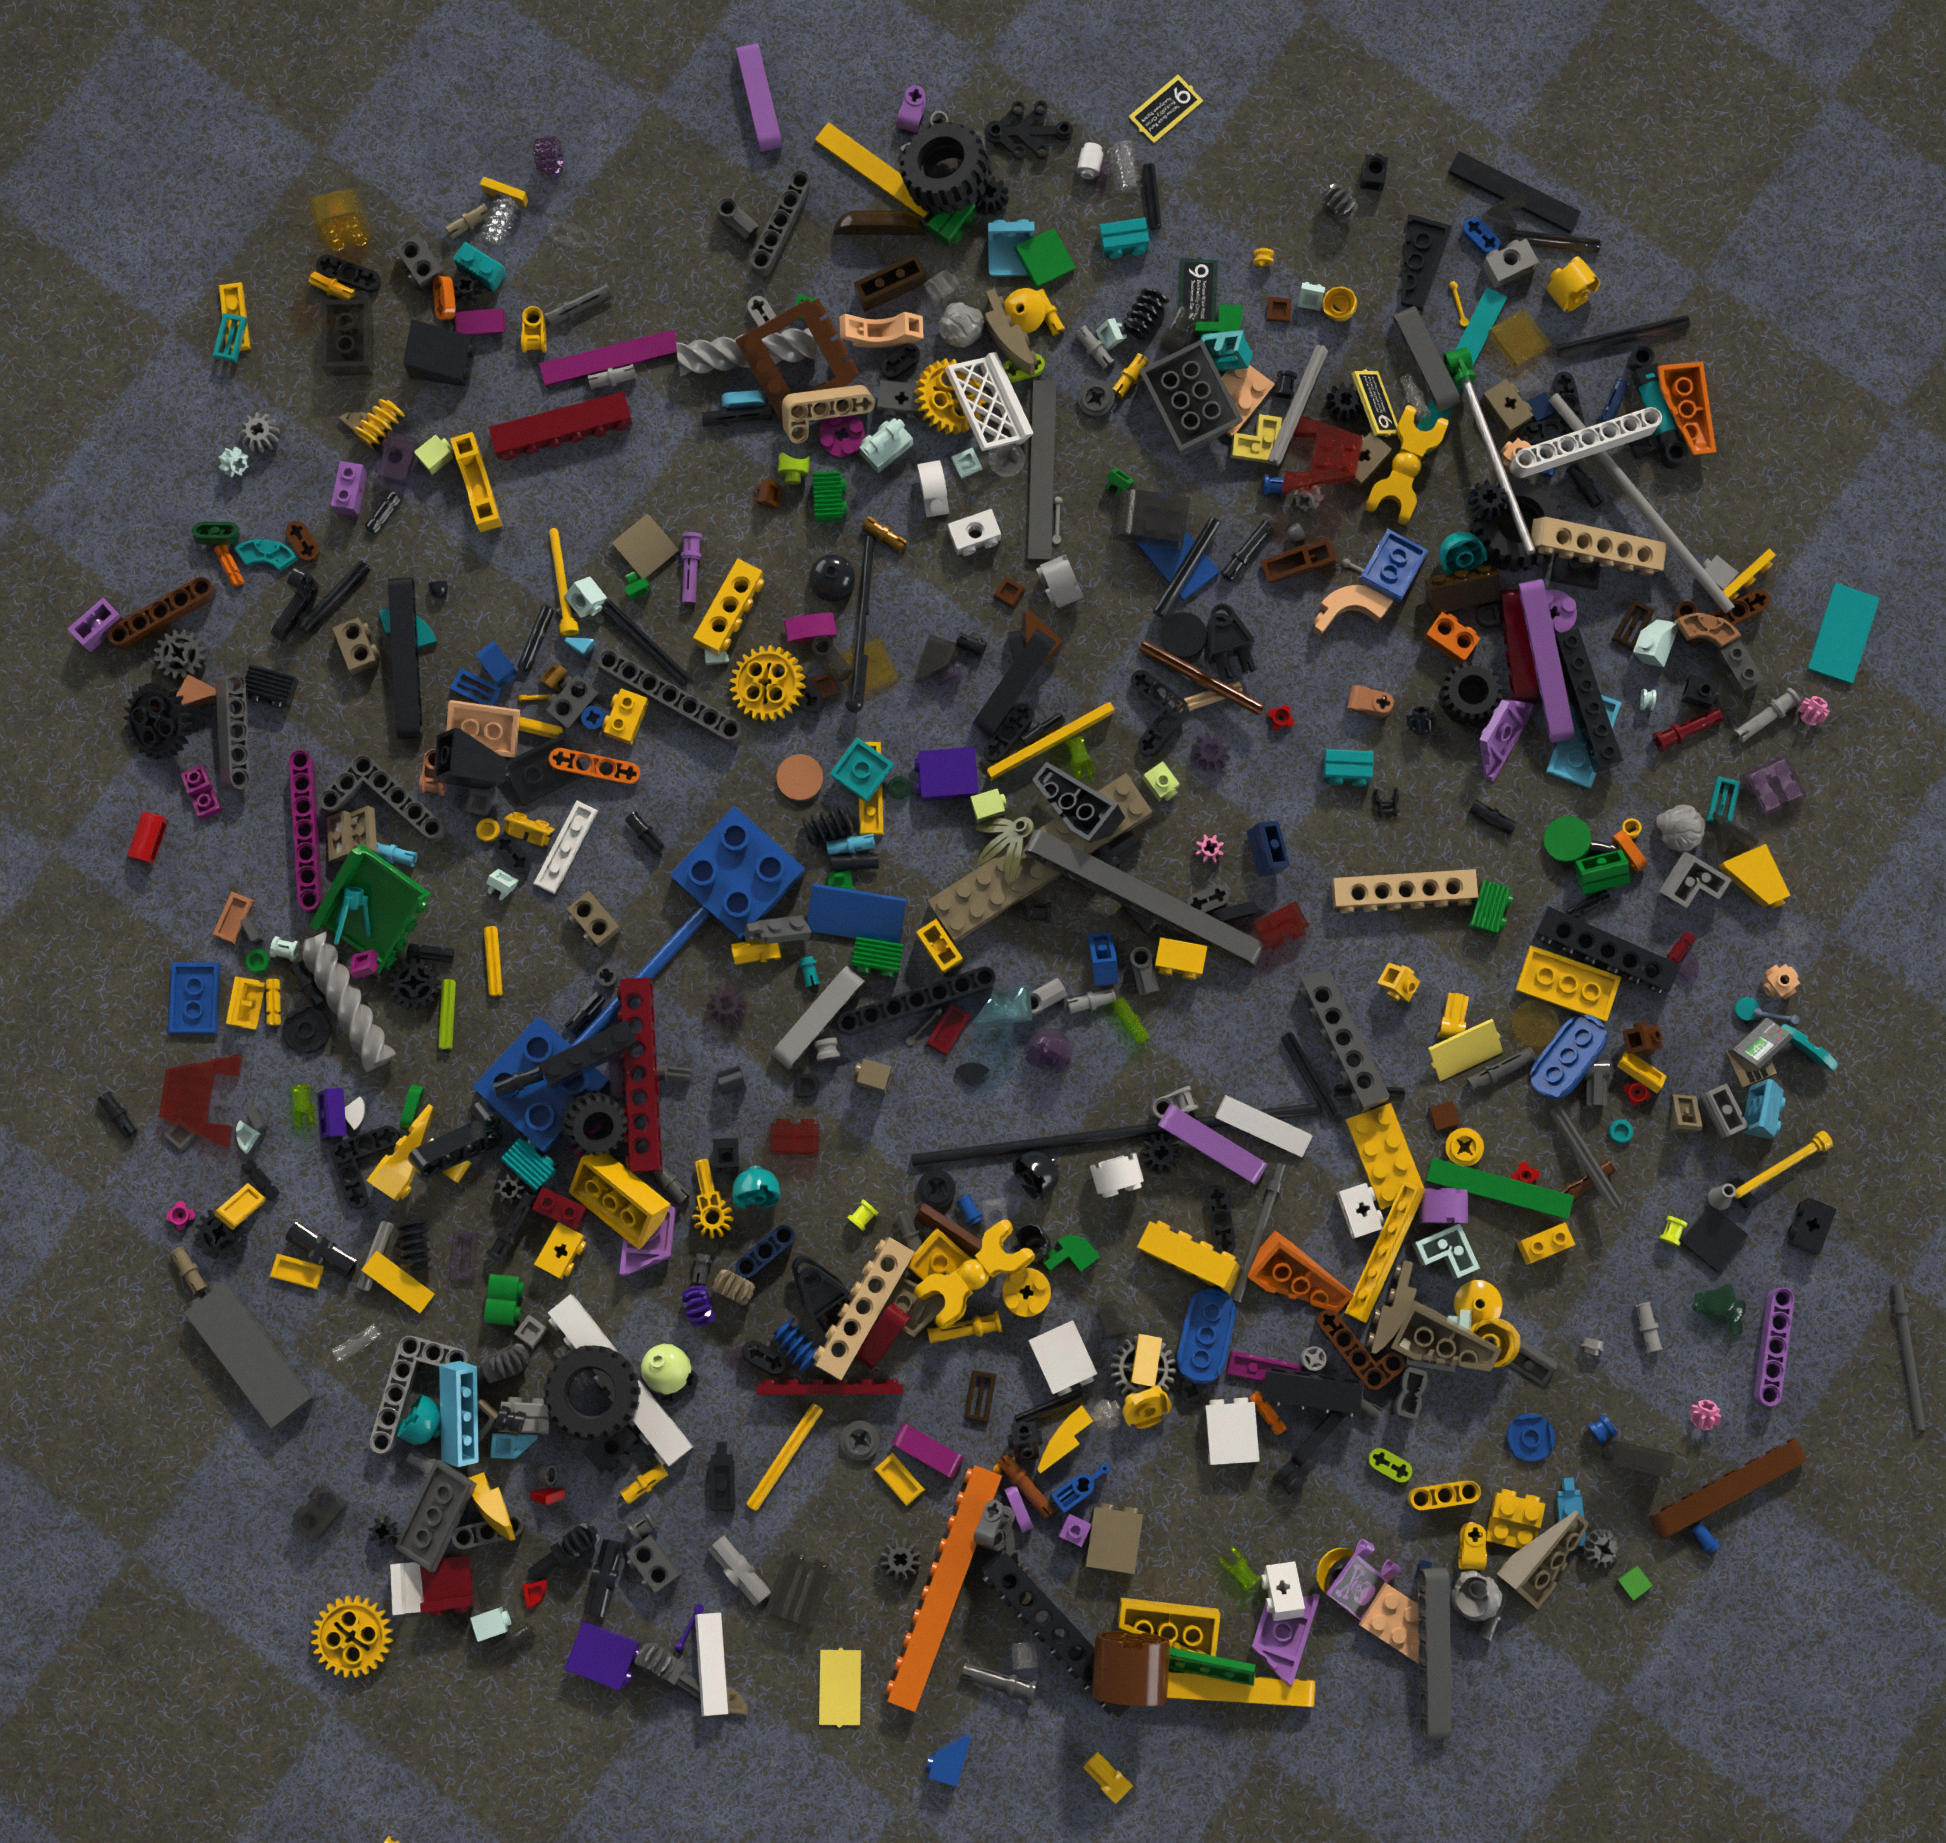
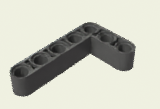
[319,755,446,842]

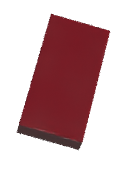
[926,1003,971,1056]

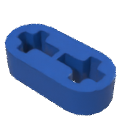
[1462,217,1500,255]

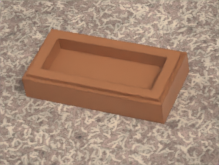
[212,891,254,945]

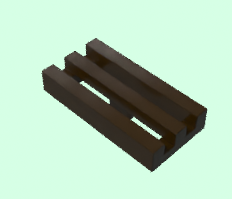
[1611,599,1654,651]
[964,1370,997,1423]

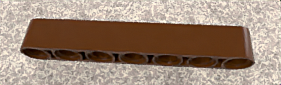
[1648,1438,1807,1539]

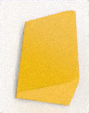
[1130,1334,1162,1387]

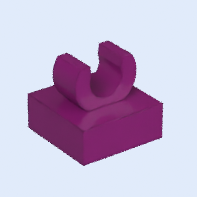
[349,949,379,979]

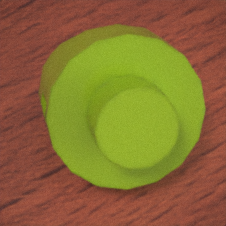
[778,453,810,485]

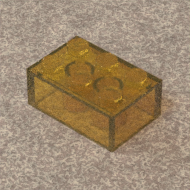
[308,188,372,251]

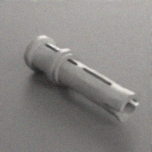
[1734,688,1802,743]

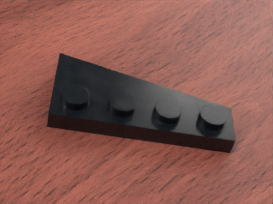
[1401,214,1452,311]

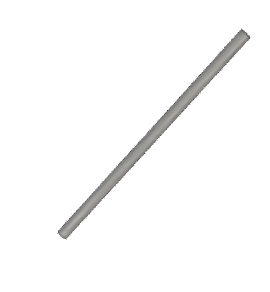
[1549,393,1735,614]

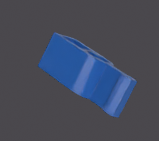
[1050,1463,1110,1513]

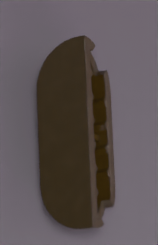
[833,210,925,235]

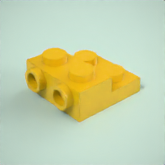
[1486,1489,1545,1549]

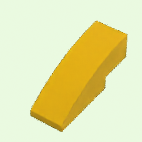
[1037,1405,1093,1474]
[469,1472,515,1541]

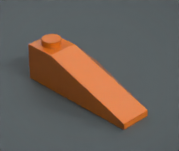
[1657,361,1716,455]
[1248,1231,1353,1313]

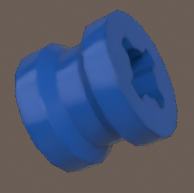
[581,706,606,729]
[1587,1415,1617,1446]

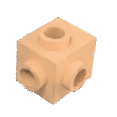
[1500,438,1531,475]
[1760,964,1800,1000]

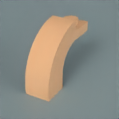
[839,312,924,348]
[1312,585,1394,637]

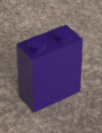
[914,747,979,802]
[564,1620,641,1691]

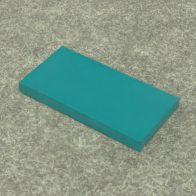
[1806,583,1880,685]

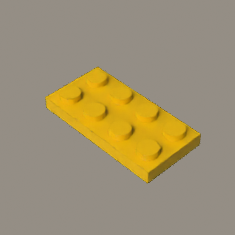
[1515,945,1621,1023]
[1346,1103,1424,1210]

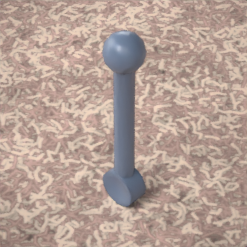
[1753,1008,1799,1024]

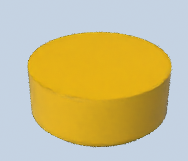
[476,818,500,843]

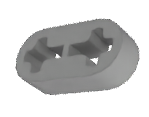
[747,296,779,333]

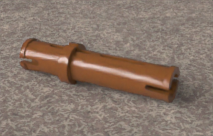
[996,1452,1055,1519]

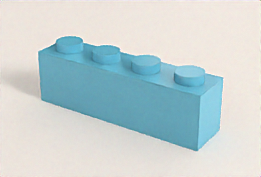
[439,1361,479,1467]

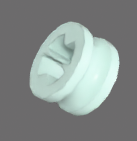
[1640,689,1656,711]

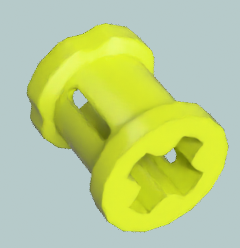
[847,1200,879,1231]
[1659,1216,1688,1247]

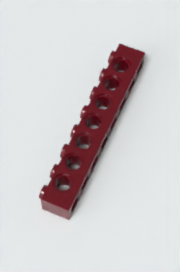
[617,977,663,1173]

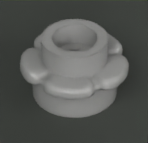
[1581,1337,1604,1356]

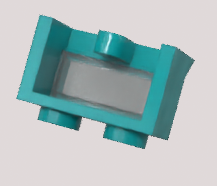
[1201,330,1253,371]

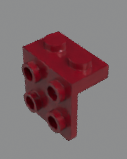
[420,1555,475,1617]

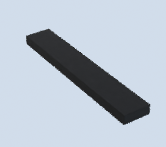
[1448,151,1581,233]

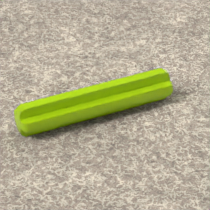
[438,979,456,1050]

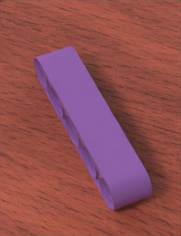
[736,43,783,152]
[1158,1104,1268,1185]
[1754,1288,1794,1406]

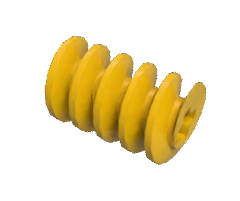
[353,399,405,450]

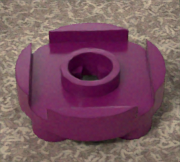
[819,415,865,459]

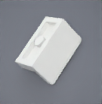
[390,1562,424,1615]

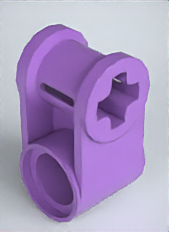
[896,85,926,134]

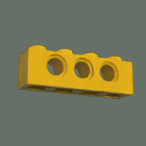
[693,558,765,656]

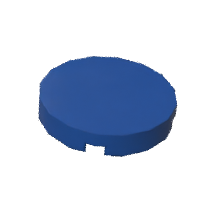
[1506,1413,1555,1462]

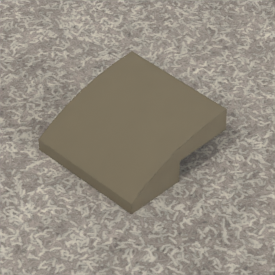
[611,514,679,579]
[326,806,377,862]

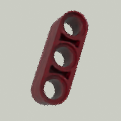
[855,1303,911,1370]

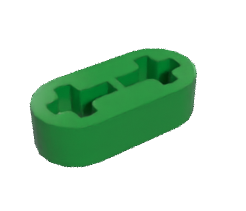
[399,1084,425,1130]

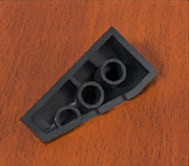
[1032,762,1126,843]

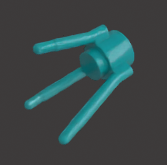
[334,886,371,945]

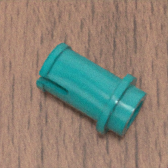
[798,956,820,987]

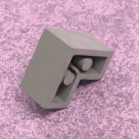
[1659,851,1732,908]

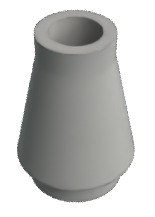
[1708,1184,1736,1210]

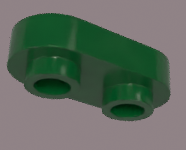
[191,521,240,545]

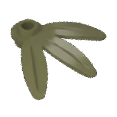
[975,817,1034,884]

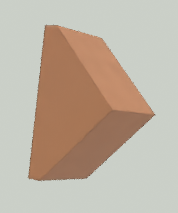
[176,675,217,710]

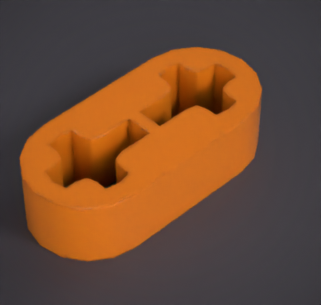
[433,276,456,320]
[1611,830,1648,873]

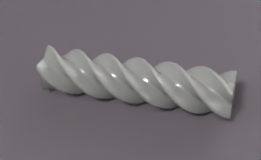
[676,328,818,376]
[297,932,396,1072]

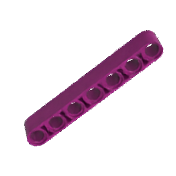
[289,750,323,914]

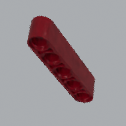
[1500,589,1538,701]

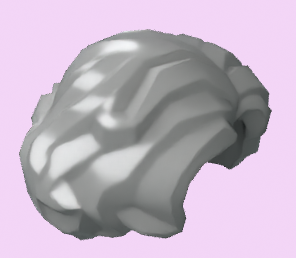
[939,302,985,348]
[1656,804,1705,853]
[1451,1570,1502,1621]

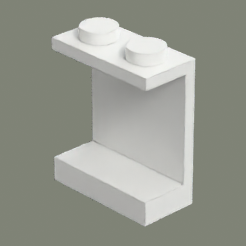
[1028,1320,1097,1397]
[1204,1398,1259,1465]

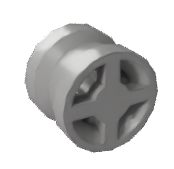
[814,1038,840,1062]
[1301,1347,1327,1371]

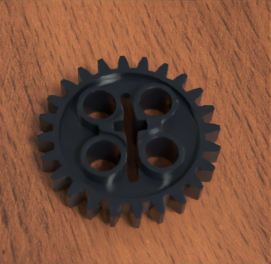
[123,682,192,760]

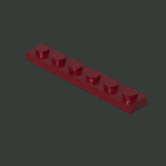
[756,1379,903,1395]

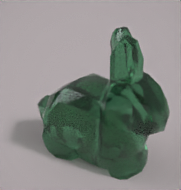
[1691,1284,1746,1335]

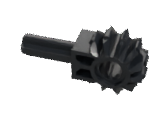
[528,1522,600,1581]

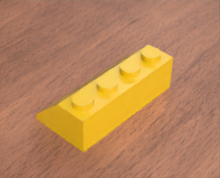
[569,1152,671,1250]

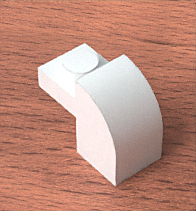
[917,460,949,517]

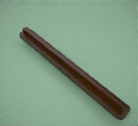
[1139,640,1265,715]

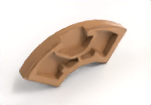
[1675,613,1741,649]

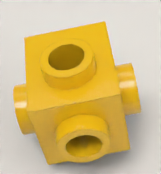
[1377,963,1420,1002]

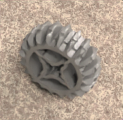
[1110,1336,1176,1394]

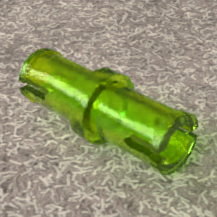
[1112,997,1151,1045]

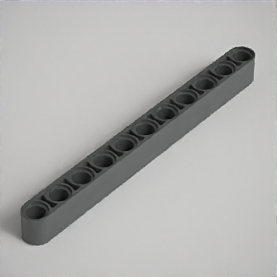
[1024,830,1264,968]

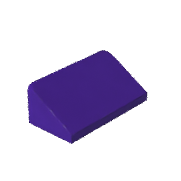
[317,1088,347,1140]

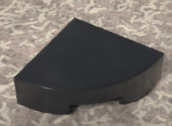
[955,1062,989,1087]

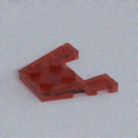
[1282,415,1363,494]
[159,1054,243,1148]

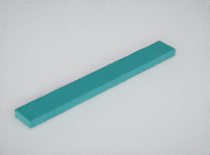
[1417,287,1507,457]

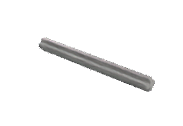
[1268,345,1328,466]

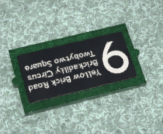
[1177,257,1218,326]

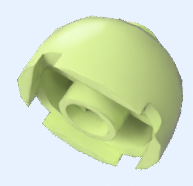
[641,1344,691,1395]

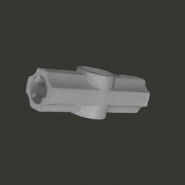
[708,1535,771,1606]

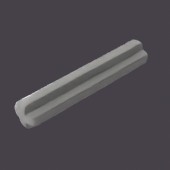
[357,1221,394,1291]

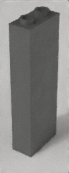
[184,1282,315,1429]

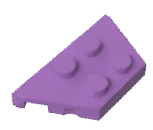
[1479,700,1537,782]
[619,1205,676,1276]
[1251,1594,1320,1687]

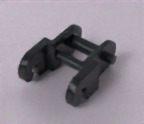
[1374,787,1399,818]

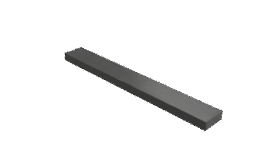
[1028,380,1056,561]

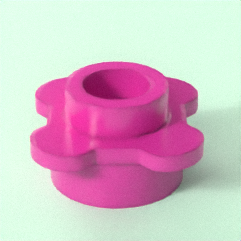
[166,1201,196,1230]

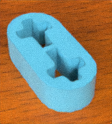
[721,390,766,410]

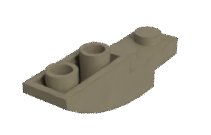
[985,289,1037,375]
[1366,1260,1417,1354]

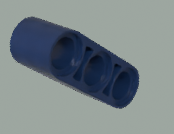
[735,1225,796,1279]

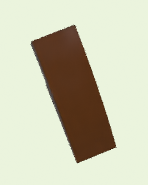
[1261,538,1339,583]

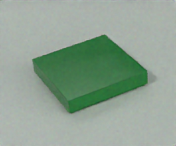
[1014,228,1076,289]

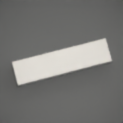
[533,801,598,895]
[1215,1095,1312,1157]
[695,1613,728,1716]

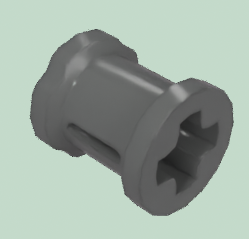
[627,1510,659,1543]

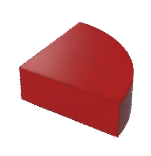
[530,1488,565,1505]
[522,1579,547,1609]

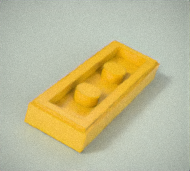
[219,282,251,352]
[362,1250,435,1313]

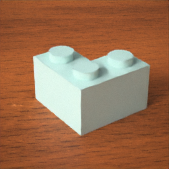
[1412,1224,1480,1279]

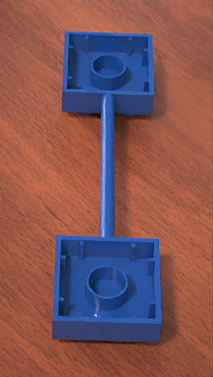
[472,806,806,1154]

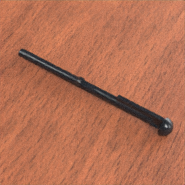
[845,536,875,713]

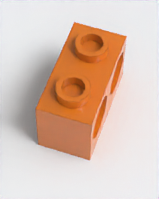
[1423,612,1481,665]

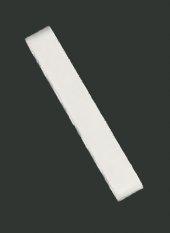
[1510,407,1662,478]

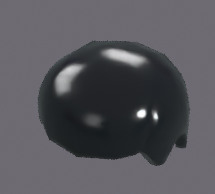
[1014,1223,1050,1264]

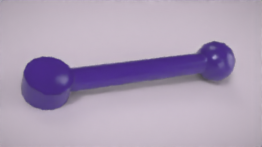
[675,1604,704,1652]

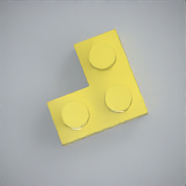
[1230,414,1282,464]

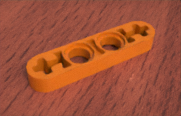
[549,748,640,785]

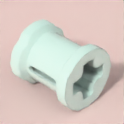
[270,936,300,962]

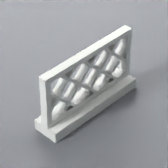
[945,352,1033,451]

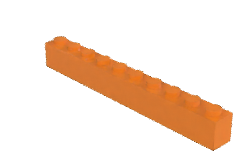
[885,1465,1002,1712]

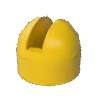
[1622,818,1642,839]

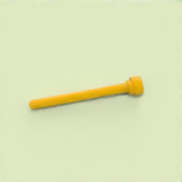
[549,528,579,636]
[1734,1130,1833,1198]

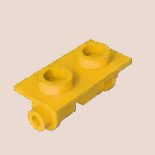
[503,812,555,847]

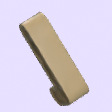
[782,385,876,444]

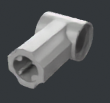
[1020,978,1068,1016]

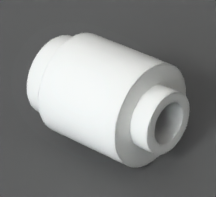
[1077,143,1103,179]

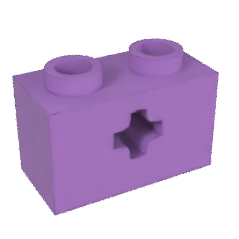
[331,461,368,517]
[68,598,123,653]

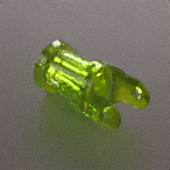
[1064,736,1095,780]
[289,1084,316,1129]
[1218,1546,1261,1592]

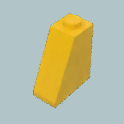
[1718,844,1790,909]

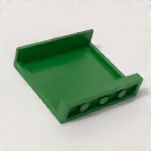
[310,844,431,974]

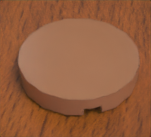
[776,754,824,802]

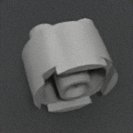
[1036,554,1084,608]

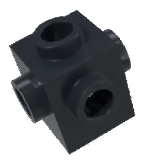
[1007,1421,1043,1461]

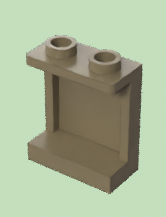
[1085,1503,1143,1574]

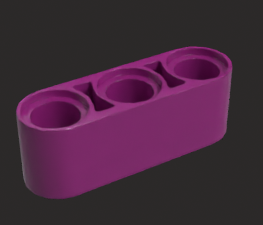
[891,1422,965,1479]

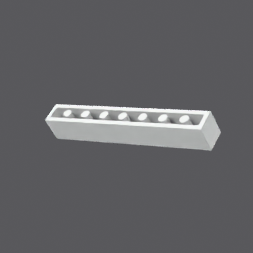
[548,1294,693,1466]

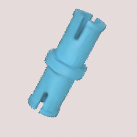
[826,833,876,856]
[375,843,417,867]

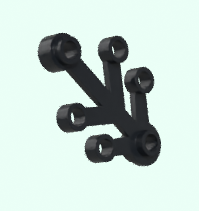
[984,100,1073,160]

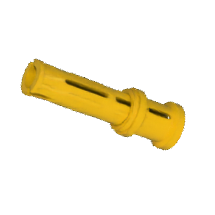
[927,1311,1003,1344]

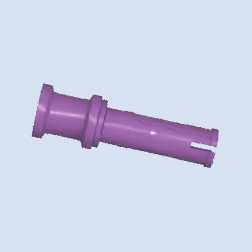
[681,532,703,605]

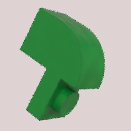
[1194,305,1242,340]
[1043,1236,1100,1273]

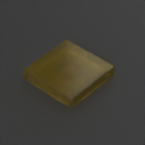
[1488,309,1552,369]
[837,637,899,695]

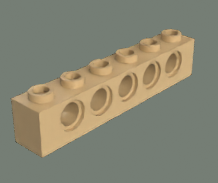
[1531,517,1667,576]
[1331,869,1478,913]
[813,1237,914,1380]

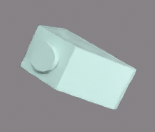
[1633,620,1678,667]

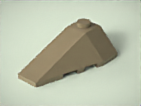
[1391,1300,1502,1372]
[1497,1511,1589,1610]

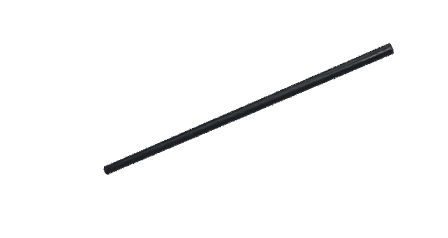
[911,1103,1317,1166]

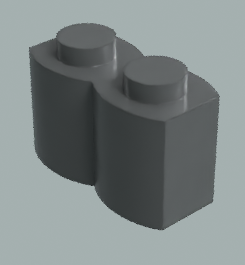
[1393,1367,1427,1419]

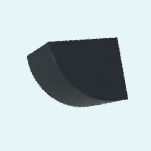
[717,1065,747,1096]

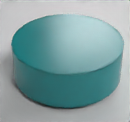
[1734,997,1759,1022]
[1608,1119,1633,1144]

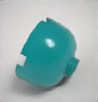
[1438,531,1487,575]
[732,1166,781,1209]
[397,1394,441,1445]

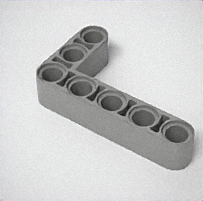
[370,1336,470,1454]

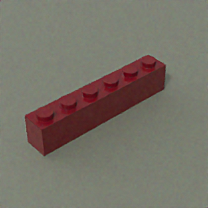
[488,391,633,461]

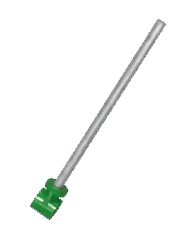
[1443,347,1536,555]

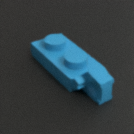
[1556,1477,1586,1546]

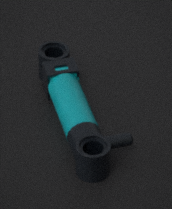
[1627,344,1689,469]

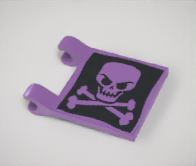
[1326,1539,1401,1621]

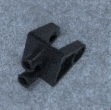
[1207,604,1257,681]
[791,1256,857,1332]

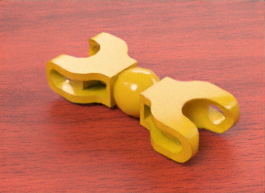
[1365,405,1448,526]
[914,1220,1035,1329]

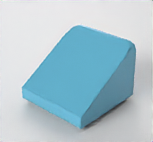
[565,637,596,659]

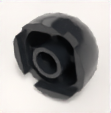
[809,554,855,602]
[1012,1151,1059,1200]

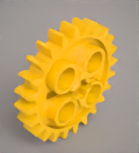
[914,359,987,435]
[730,645,806,722]
[311,1595,393,1678]

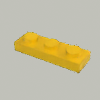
[1723,548,1776,602]

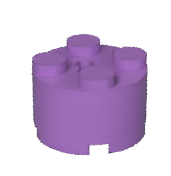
[1546,590,1577,635]
[1419,1188,1468,1225]

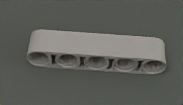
[771,966,865,1070]

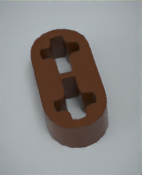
[286,521,320,563]

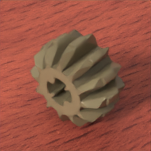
[712,1269,755,1305]

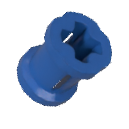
[1263,474,1288,496]

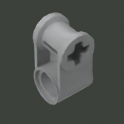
[1150,1086,1199,1121]

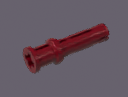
[1652,708,1724,752]

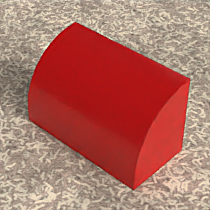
[126,812,168,865]

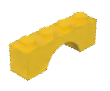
[450,432,503,533]

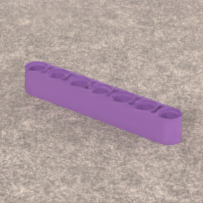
[1518,579,1575,743]

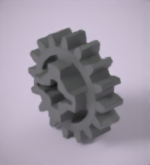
[154,629,207,681]

